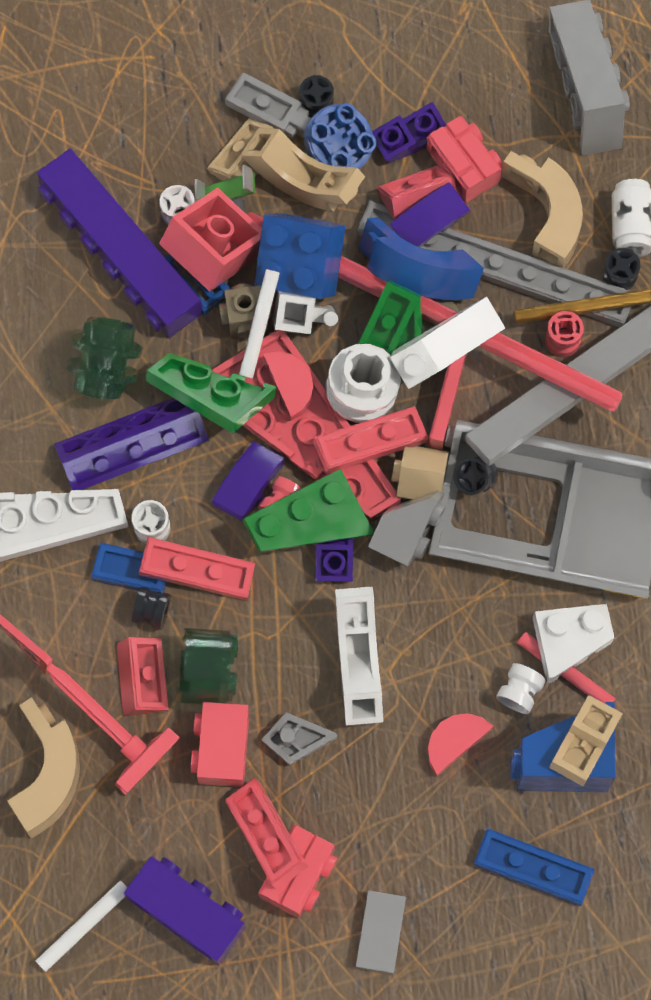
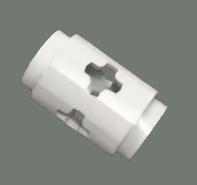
[612,179,651,257]

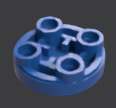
[304,103,376,169]

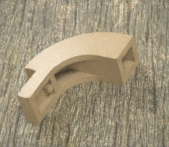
[240,128,365,212]
[501,151,583,268]
[7,697,80,839]

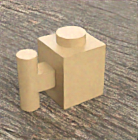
[392,446,449,499]

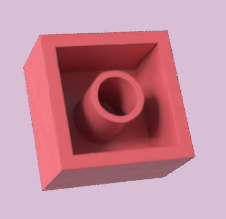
[159,188,262,292]

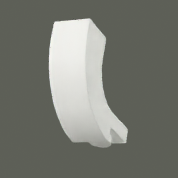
[335,587,383,725]

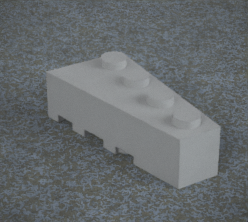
[549,0,630,156]

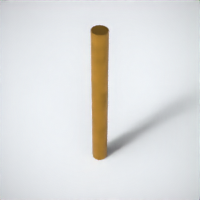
[513,288,651,324]

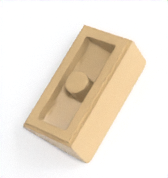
[207,118,274,181]

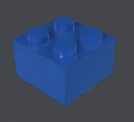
[254,213,346,299]

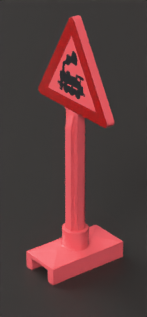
[0,614,180,795]

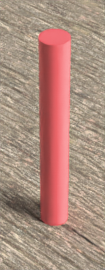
[517,632,616,703]

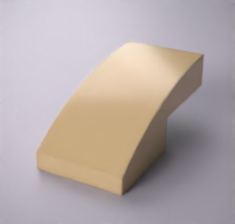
[549,695,623,786]

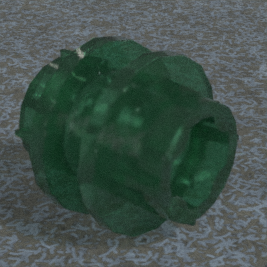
[66,317,143,399]

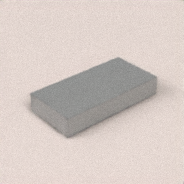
[356,890,406,975]

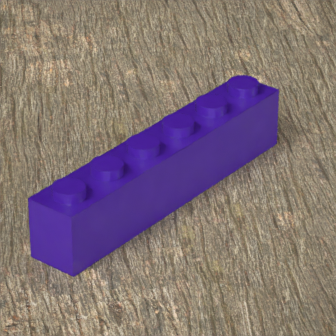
[37,148,203,339]

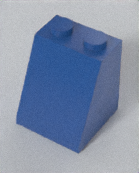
[510,702,616,792]

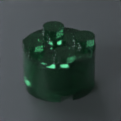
[179,628,238,704]

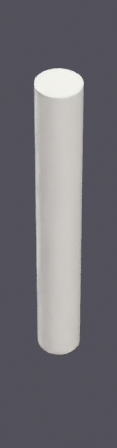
[239,269,280,378]
[36,880,127,972]

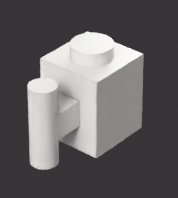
[272,291,338,334]

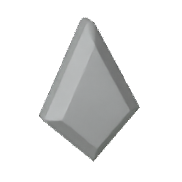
[261,712,337,766]

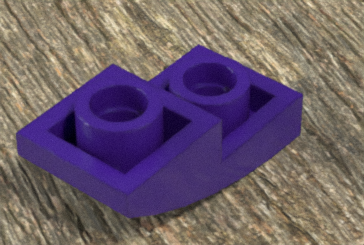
[372,101,446,163]
[390,182,471,247]
[212,441,284,522]
[316,538,353,582]

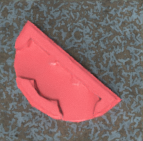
[263,351,313,421]
[428,713,494,776]

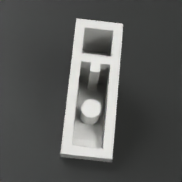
[390,296,505,389]

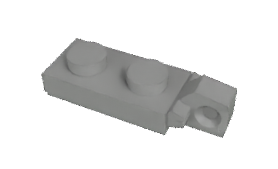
[225,73,311,139]

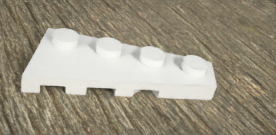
[0,489,129,562]

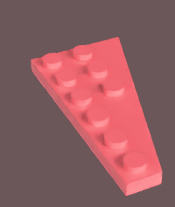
[212,330,401,522]

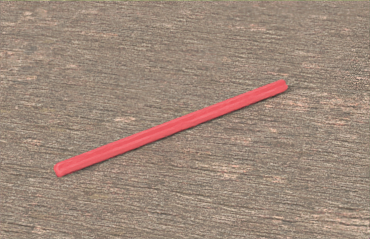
[247,212,622,411]

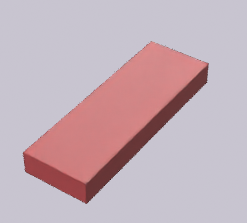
[428,354,467,450]
[313,406,429,474]
[139,537,255,601]
[225,778,308,890]

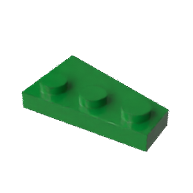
[146,353,277,434]
[242,469,374,553]

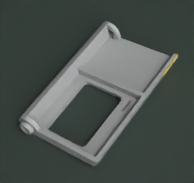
[429,419,651,599]

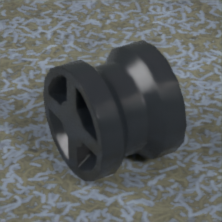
[299,75,334,118]
[602,248,641,290]
[132,587,171,630]

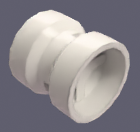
[132,500,171,544]
[496,663,546,714]

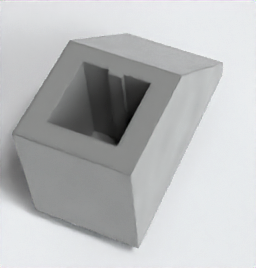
[368,491,445,566]

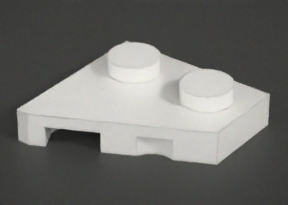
[532,604,614,683]

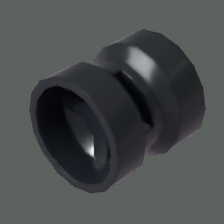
[453,456,498,495]

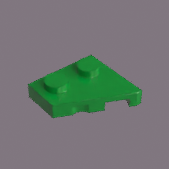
[358,280,422,355]

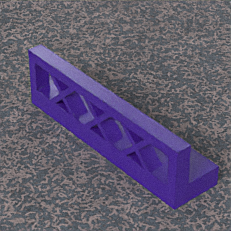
[54,398,209,490]

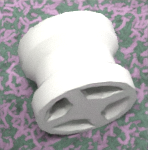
[160,185,195,225]

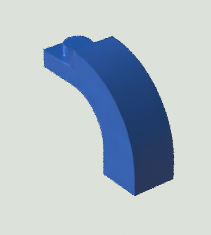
[358,217,484,300]

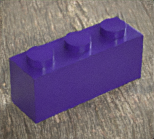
[124,856,246,966]

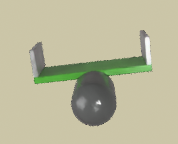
[195,165,255,212]

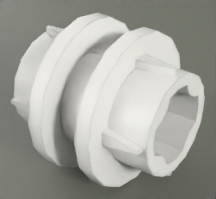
[326,344,401,423]

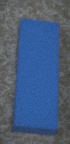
[473,828,595,907]

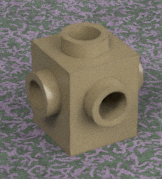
[219,284,272,339]

